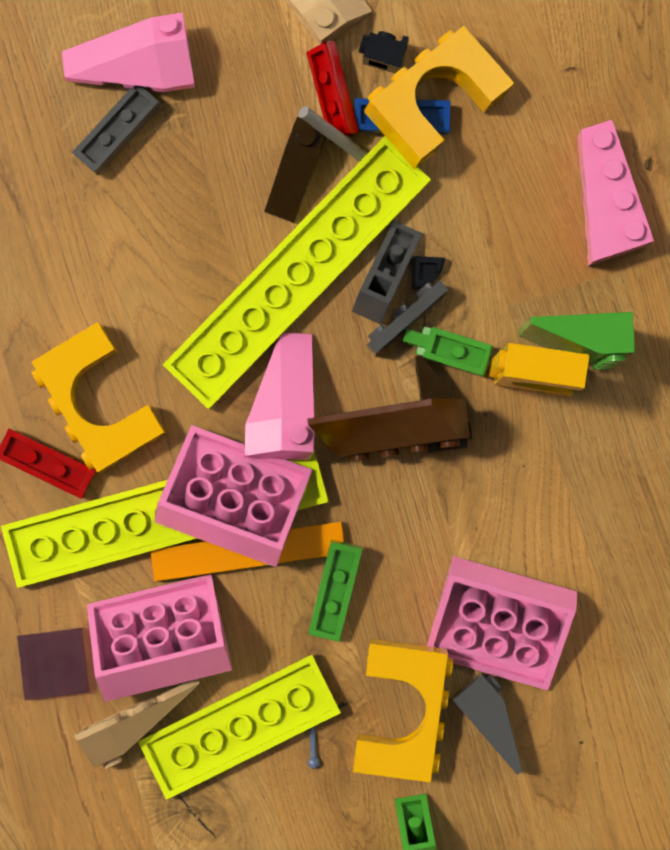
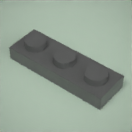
[72,86,162,176]
[367,280,448,357]

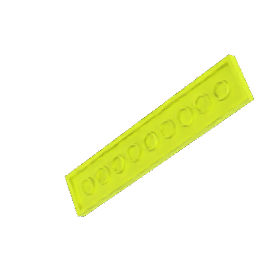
[163,136,431,410]
[1,450,329,588]

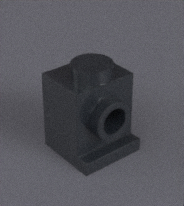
[359,31,409,74]

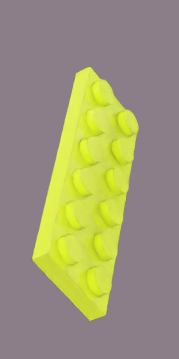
[138,654,341,800]

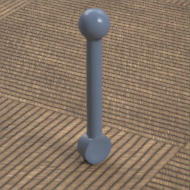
[308,726,320,769]

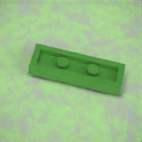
[308,540,363,642]

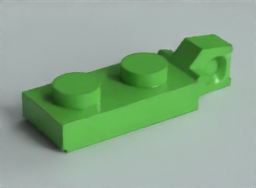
[402,327,493,377]

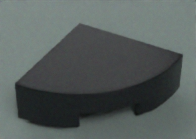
[411,256,445,289]

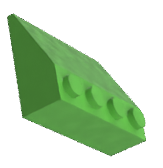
[519,312,635,370]

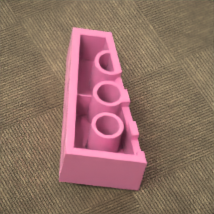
[577,120,654,266]

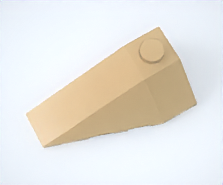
[74,678,202,769]

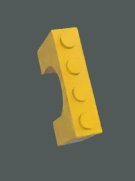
[364,26,514,169]
[31,322,167,473]
[489,343,589,397]
[353,639,453,783]

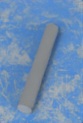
[299,106,368,162]

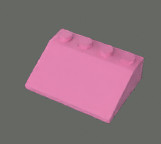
[154,425,312,567]
[427,556,577,691]
[87,574,232,702]

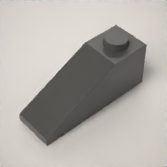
[352,220,422,325]
[452,673,522,775]

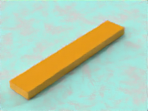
[150,522,344,581]

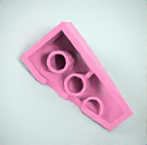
[62,12,195,92]
[244,333,314,460]

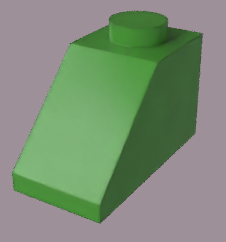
[394,794,436,850]

